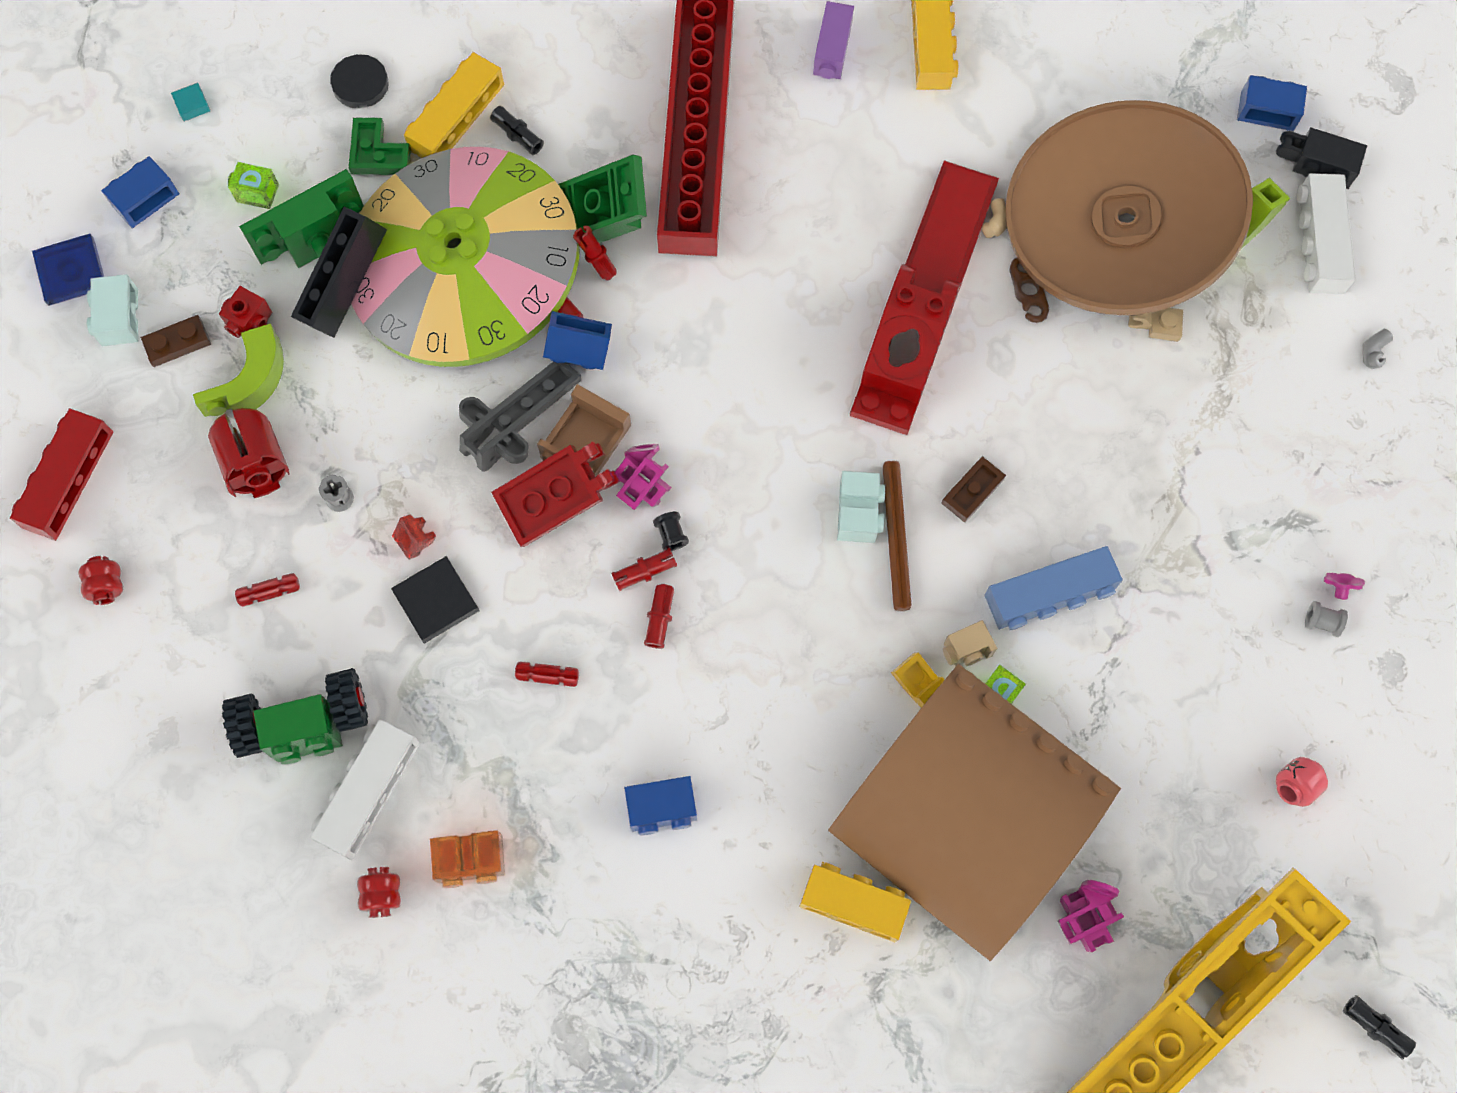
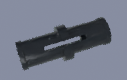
[490,106,544,155]
[1343,995,1416,1059]

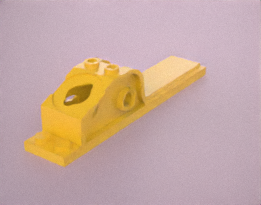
[1067,867,1352,1093]

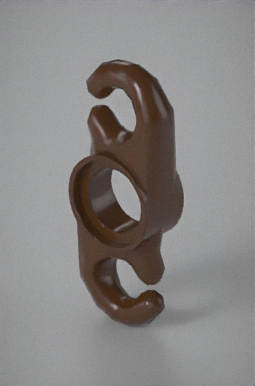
[1009,257,1049,323]

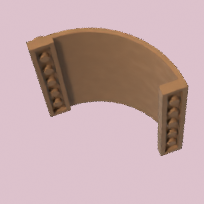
[828,663,1121,961]

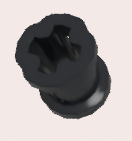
[653,511,689,551]

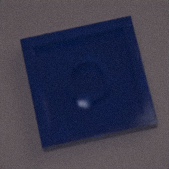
[32,233,104,306]

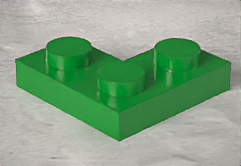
[348,118,411,175]

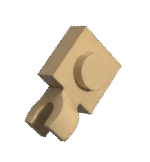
[1128,308,1183,342]

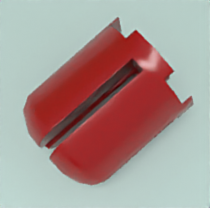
[208,408,290,498]

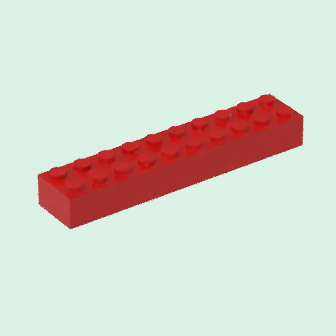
[657,0,735,256]

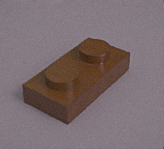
[140,315,211,367]
[941,456,1006,523]

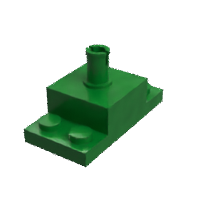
[558,154,647,243]
[239,169,364,268]

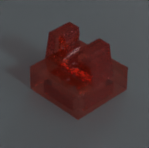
[392,514,436,560]

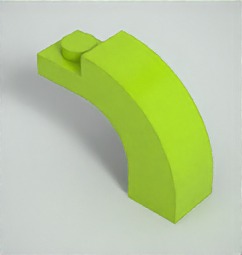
[1241,177,1290,249]
[193,323,284,417]

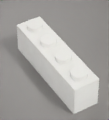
[1296,174,1356,294]
[310,719,420,860]

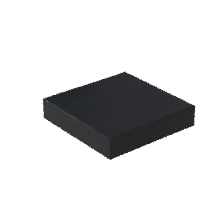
[391,556,480,644]

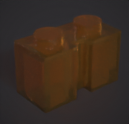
[430,830,505,888]

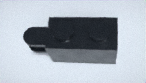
[1276,127,1367,189]

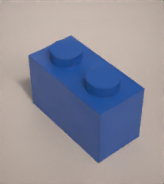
[1237,75,1307,131]
[101,156,179,229]
[543,311,612,370]
[624,776,697,835]

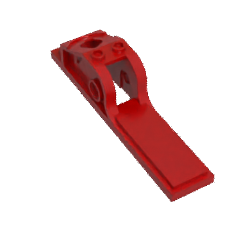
[850,161,999,435]

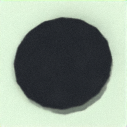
[330,54,389,108]

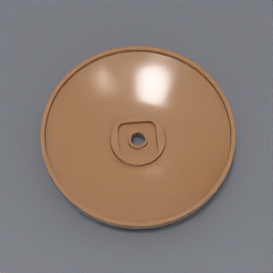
[1006,100,1253,315]

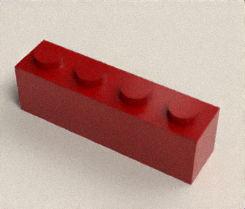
[10,408,114,541]

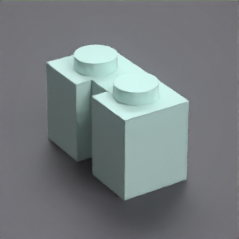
[87,274,138,346]
[837,471,885,543]

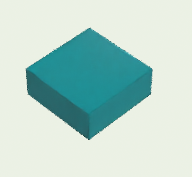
[171,83,211,121]

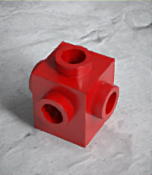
[219,286,273,338]

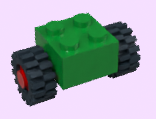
[222,668,368,765]

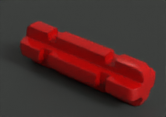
[235,573,300,607]
[515,662,579,687]

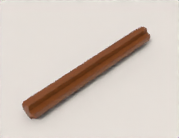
[883,461,912,611]

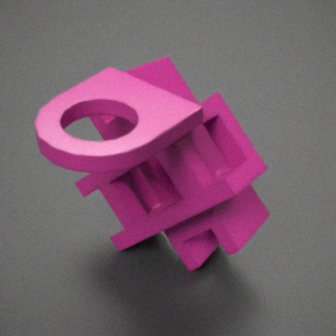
[615,444,672,510]
[1058,880,1124,953]

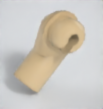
[982,198,1007,238]

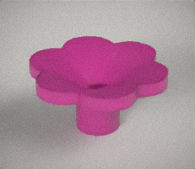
[1323,573,1365,600]

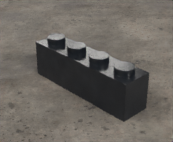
[290,207,387,338]

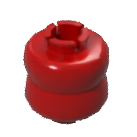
[78,556,123,605]
[357,867,401,918]

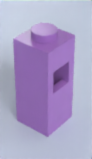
[813,1,854,80]

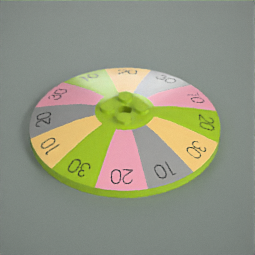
[351,147,580,367]

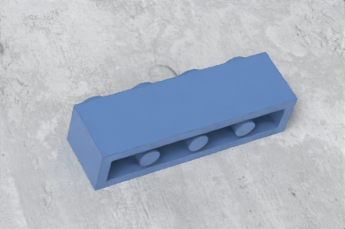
[984,546,1123,630]

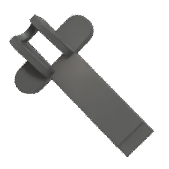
[459,362,581,472]

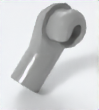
[1362,329,1393,369]

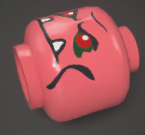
[1276,757,1328,807]

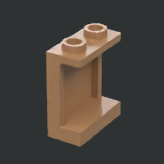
[537,384,631,476]

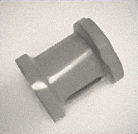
[319,475,354,512]
[1305,601,1348,637]

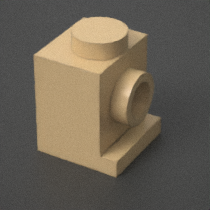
[943,620,998,666]

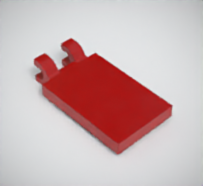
[491,441,620,547]

